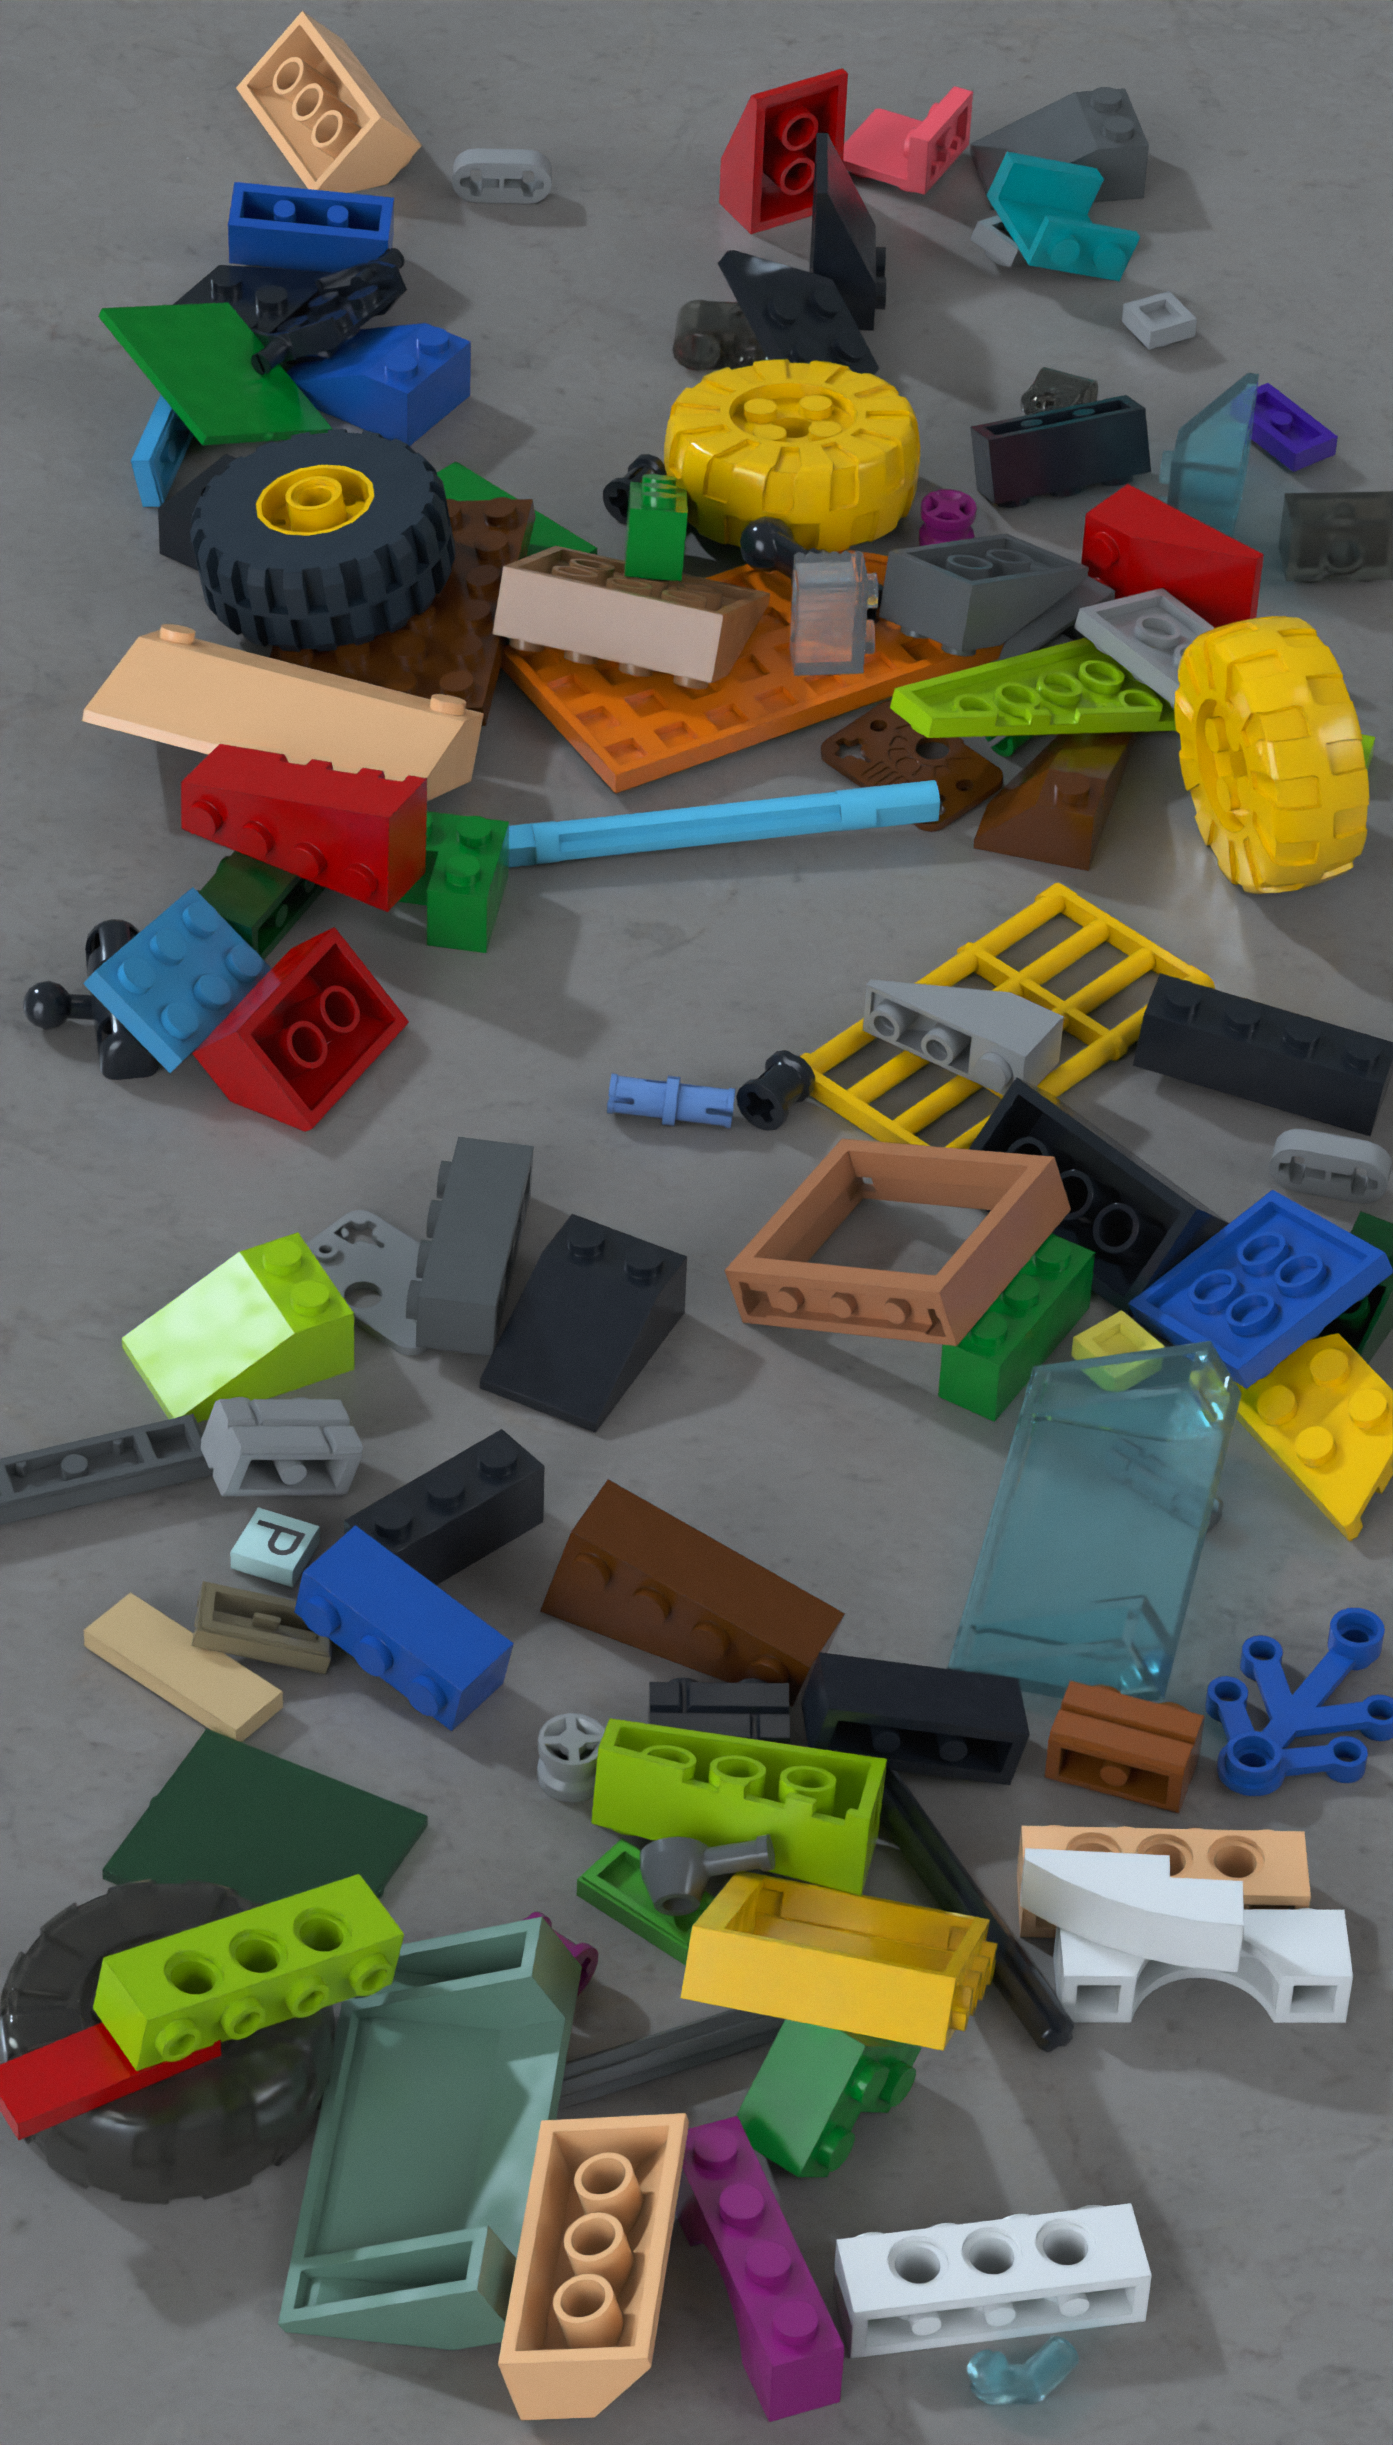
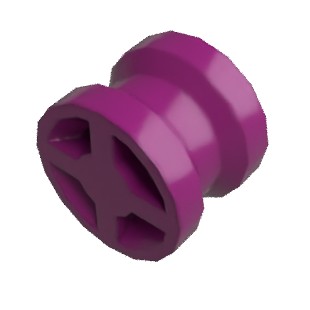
[918,489,977,546]

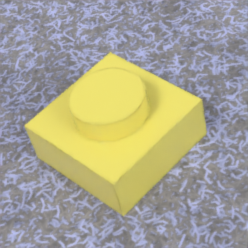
[1071,1310,1165,1392]

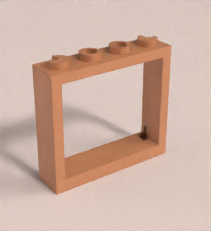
[724,1139,1071,1346]

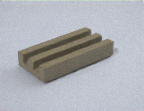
[192,1581,333,1674]

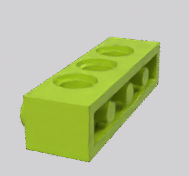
[93,1874,404,2071]

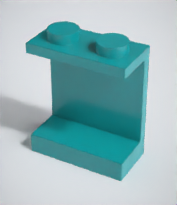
[986,151,1140,281]

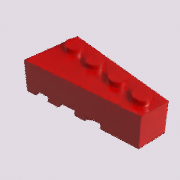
[181,744,427,912]

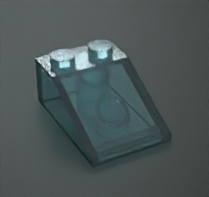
[1158,373,1259,538]

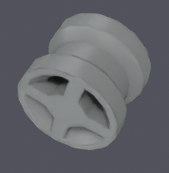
[537,1713,605,1802]

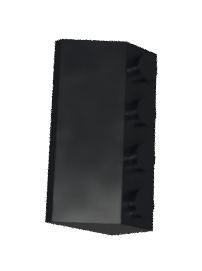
[1133,973,1393,1137]
[969,1077,1229,1318]

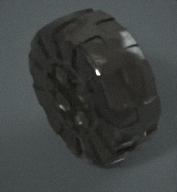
[0,1879,335,2205]

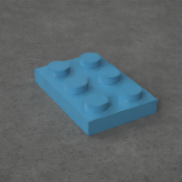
[83,887,272,1073]

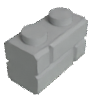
[200,1397,363,1496]

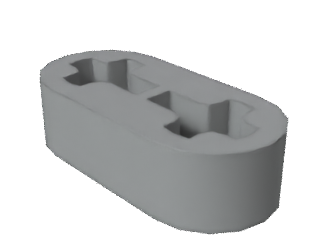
[452,148,552,204]
[1269,1129,1392,1203]

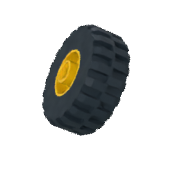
[190,429,455,652]

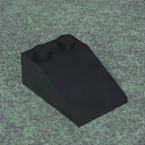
[809,133,886,331]
[480,1214,687,1433]

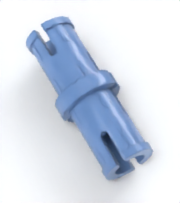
[607,1073,736,1129]

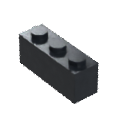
[970,395,1151,508]
[344,1429,545,1585]
[801,1652,1030,1785]

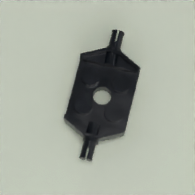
[251,248,407,375]

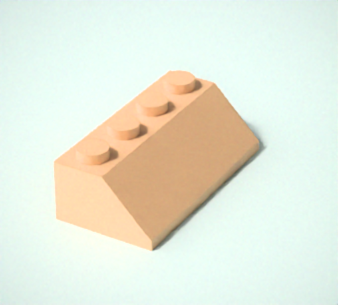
[236,11,422,193]
[498,2113,689,2420]

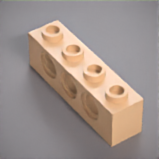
[1017,1825,1311,1938]

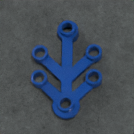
[1205,1608,1393,1796]

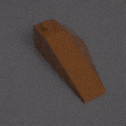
[974,732,1138,871]

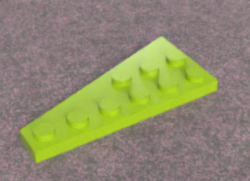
[890,637,1176,738]

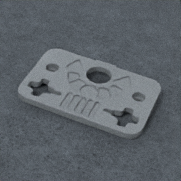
[306,1210,429,1356]

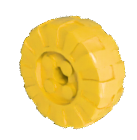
[664,359,920,553]
[1174,616,1369,894]

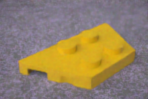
[1199,1333,1393,1542]

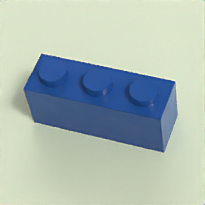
[228,182,394,273]
[294,1525,514,1731]

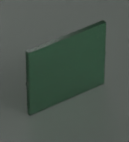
[102,1729,428,1922]

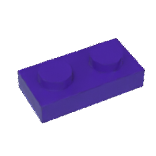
[1224,383,1338,472]

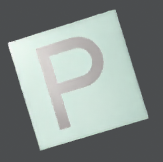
[230,1507,320,1588]

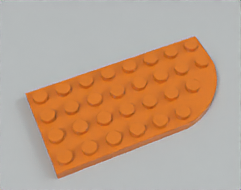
[500,550,1005,794]

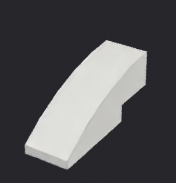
[1020,1848,1244,1973]

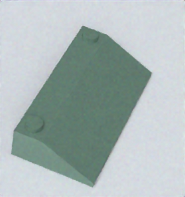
[278,1917,582,2350]

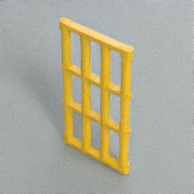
[800,883,1215,1149]

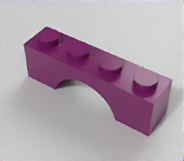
[675,2116,845,2422]

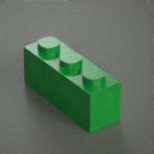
[624,474,688,582]
[938,1233,1095,1422]

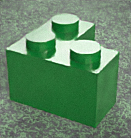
[398,811,509,953]
[736,2019,921,2177]

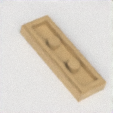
[84,1592,283,1747]

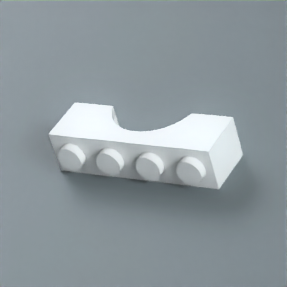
[1053,1908,1353,2023]

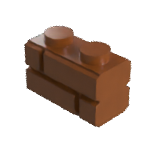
[1044,1680,1205,1813]

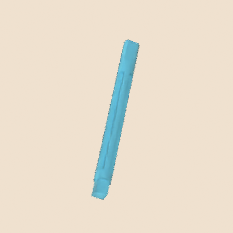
[509,780,940,868]

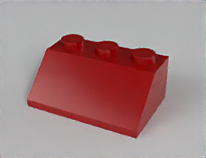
[192,927,409,1132]

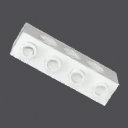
[833,2203,1152,2359]

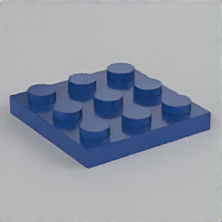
[1128,1190,1393,1389]

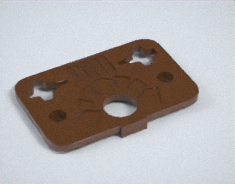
[821,700,1004,832]

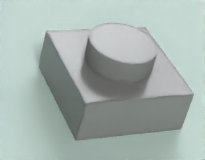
[970,215,1026,268]
[1122,291,1197,350]

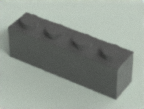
[406,1137,534,1356]

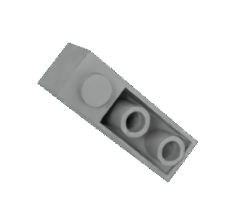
[863,979,1064,1095]

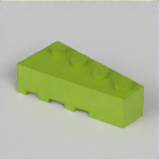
[591,1718,887,1896]

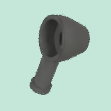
[640,1834,775,1916]

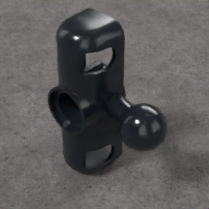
[23,919,159,1080]

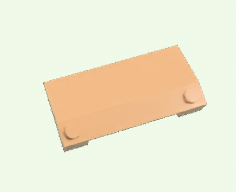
[82,624,484,801]

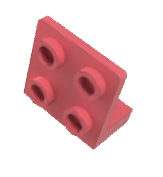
[843,86,973,195]

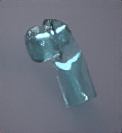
[967,2336,1079,2405]

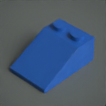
[286,323,471,446]

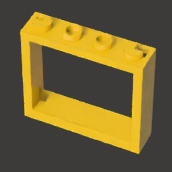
[680,1871,998,2051]

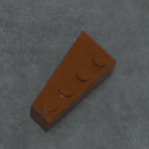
[540,1479,845,1707]

